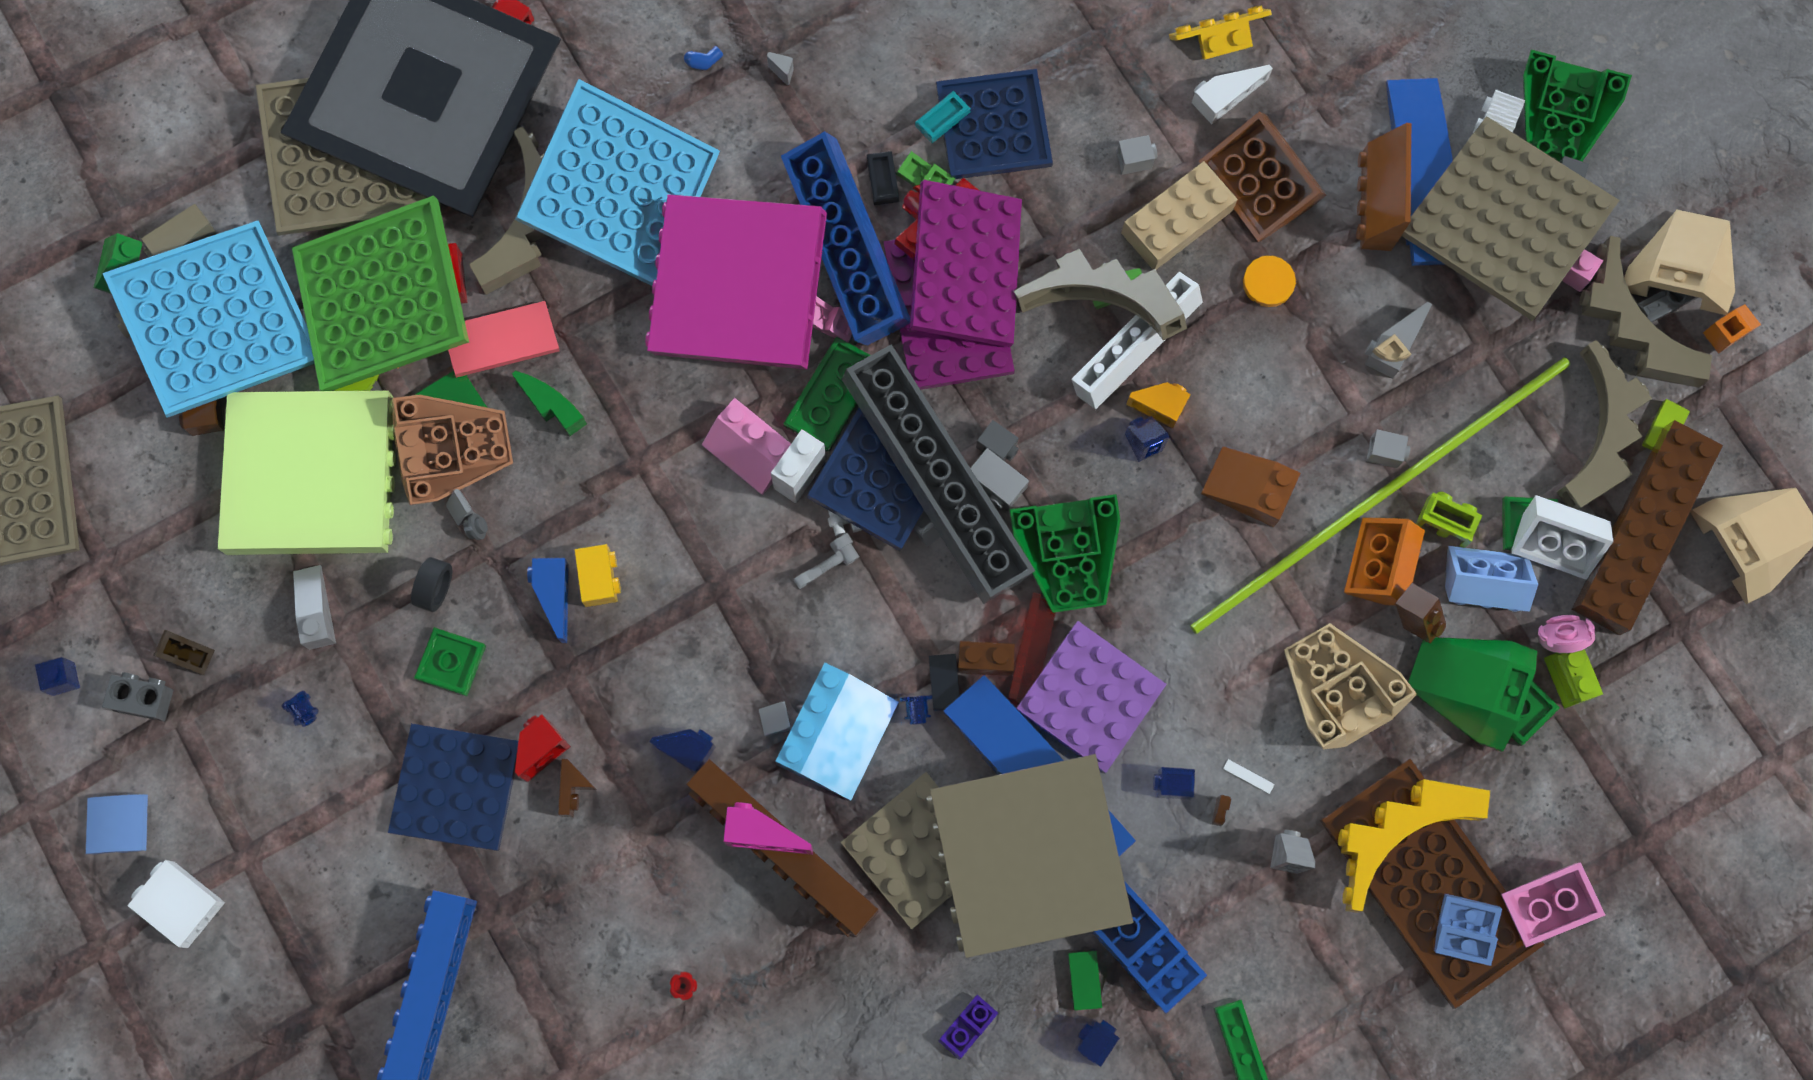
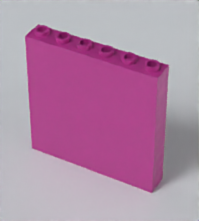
[645,194,827,369]

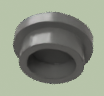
[463,513,488,540]

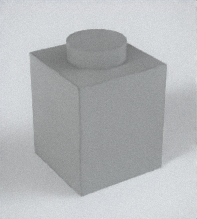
[1116,135,1157,175]
[1366,429,1410,468]

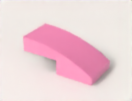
[813,296,852,343]

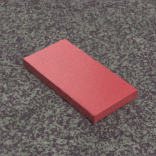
[448,301,559,378]

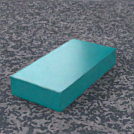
[915,91,971,143]

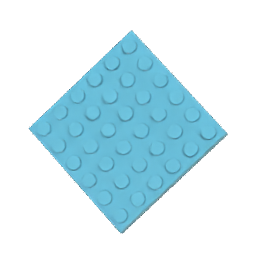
[515,79,720,286]
[103,220,315,418]

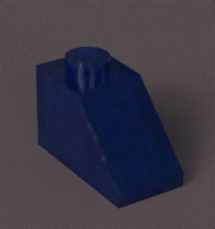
[1125,416,1169,462]
[649,729,716,774]

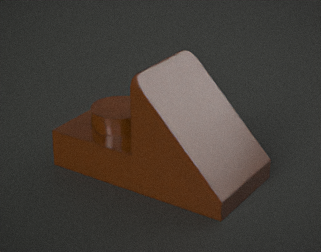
[558,759,597,817]

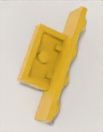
[1169,5,1272,59]

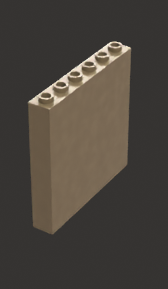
[927,754,1133,958]

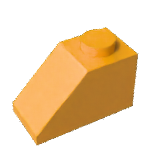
[1126,382,1191,428]

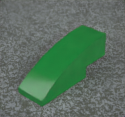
[511,371,587,436]

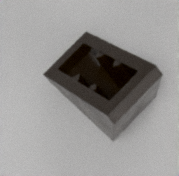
[153,630,215,675]

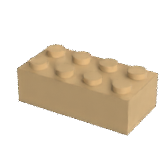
[1121,161,1238,270]

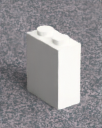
[771,429,826,503]
[127,860,225,948]

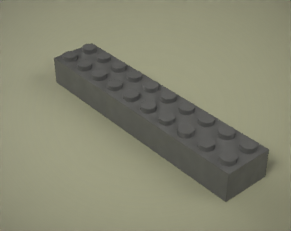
[842,344,1035,604]

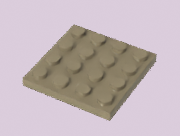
[841,772,952,930]

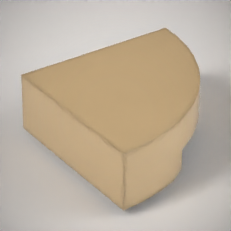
[1372,334,1411,362]

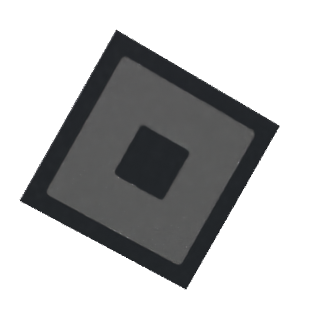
[281,0,561,218]

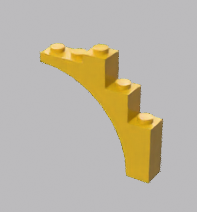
[1338,779,1490,913]

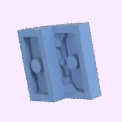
[86,794,148,855]
[1434,894,1502,966]

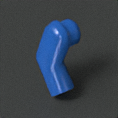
[684,46,723,70]

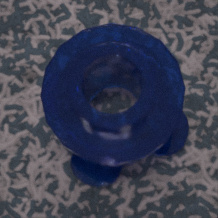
[281,691,319,727]
[900,695,932,725]

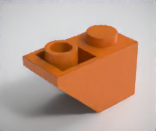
[1703,304,1761,354]

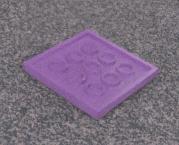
[1016,621,1166,774]

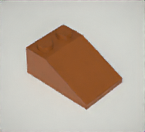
[1201,447,1301,527]

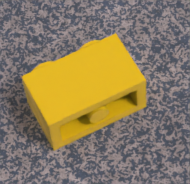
[575,544,621,607]

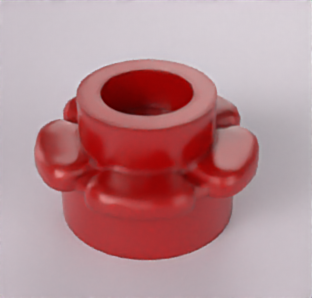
[670,972,697,1000]

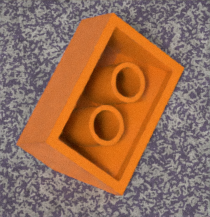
[1344,517,1425,606]

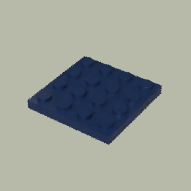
[936,69,1053,179]
[807,408,924,551]
[388,723,519,851]

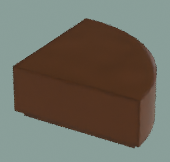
[1212,795,1231,826]

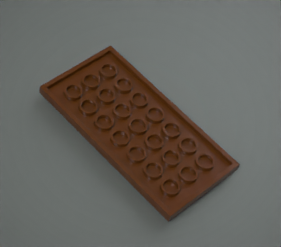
[1320,759,1545,1009]

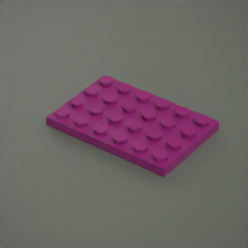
[910,179,1022,347]
[884,240,1015,390]

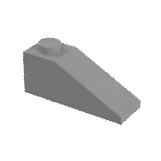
[1365,302,1432,378]
[293,565,336,650]
[1270,830,1315,874]

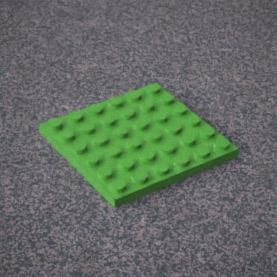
[292,196,469,391]

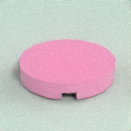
[1538,615,1595,653]

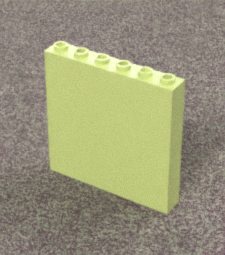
[218,391,396,555]

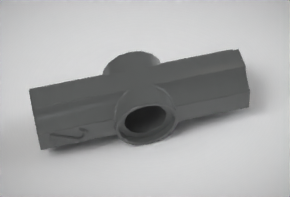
[1637,290,1699,322]

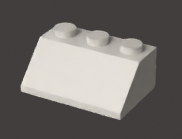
[1512,495,1613,580]

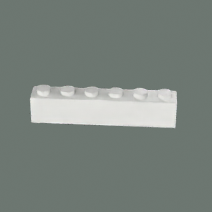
[1071,272,1203,409]

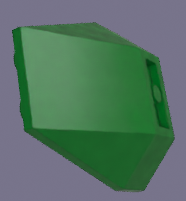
[1523,50,1632,162]
[1010,494,1121,613]
[1408,637,1537,752]

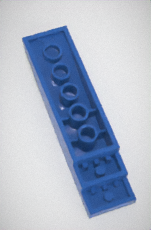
[1386,78,1453,266]
[944,675,1136,857]
[1092,881,1207,1014]

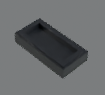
[867,151,899,205]
[928,653,960,711]

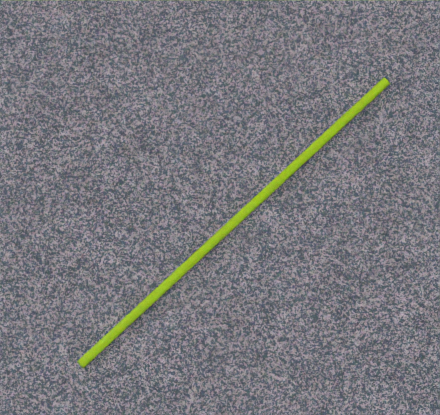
[1190,357,1570,634]

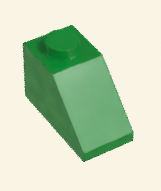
[93,233,143,294]

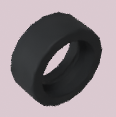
[411,557,453,612]

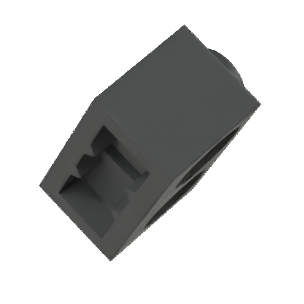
[102,672,174,722]

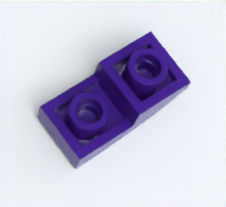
[938,995,998,1060]

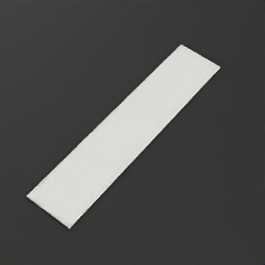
[1223,759,1275,794]

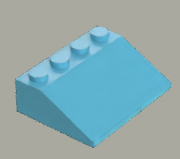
[775,663,899,801]

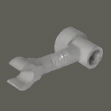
[794,533,860,589]

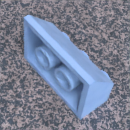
[1445,546,1538,612]

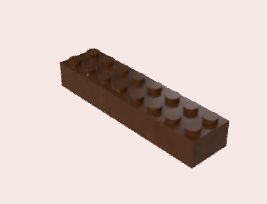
[1571,420,1723,635]
[687,759,878,937]

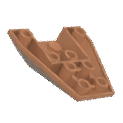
[392,395,513,505]

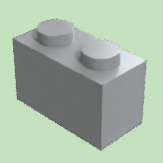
[970,448,1029,511]

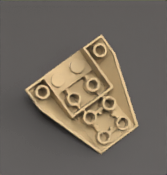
[1624,210,1735,315]
[1690,488,1813,604]
[1284,624,1416,750]

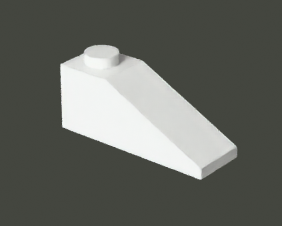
[1192,65,1273,124]

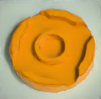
[1243,256,1296,307]

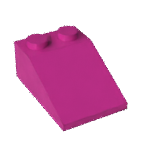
[723,802,813,855]

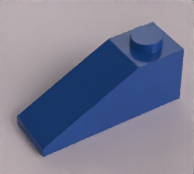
[527,558,569,643]

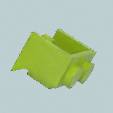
[1416,492,1482,548]
[1544,649,1603,709]

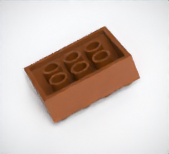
[1199,111,1327,242]
[1356,123,1412,251]

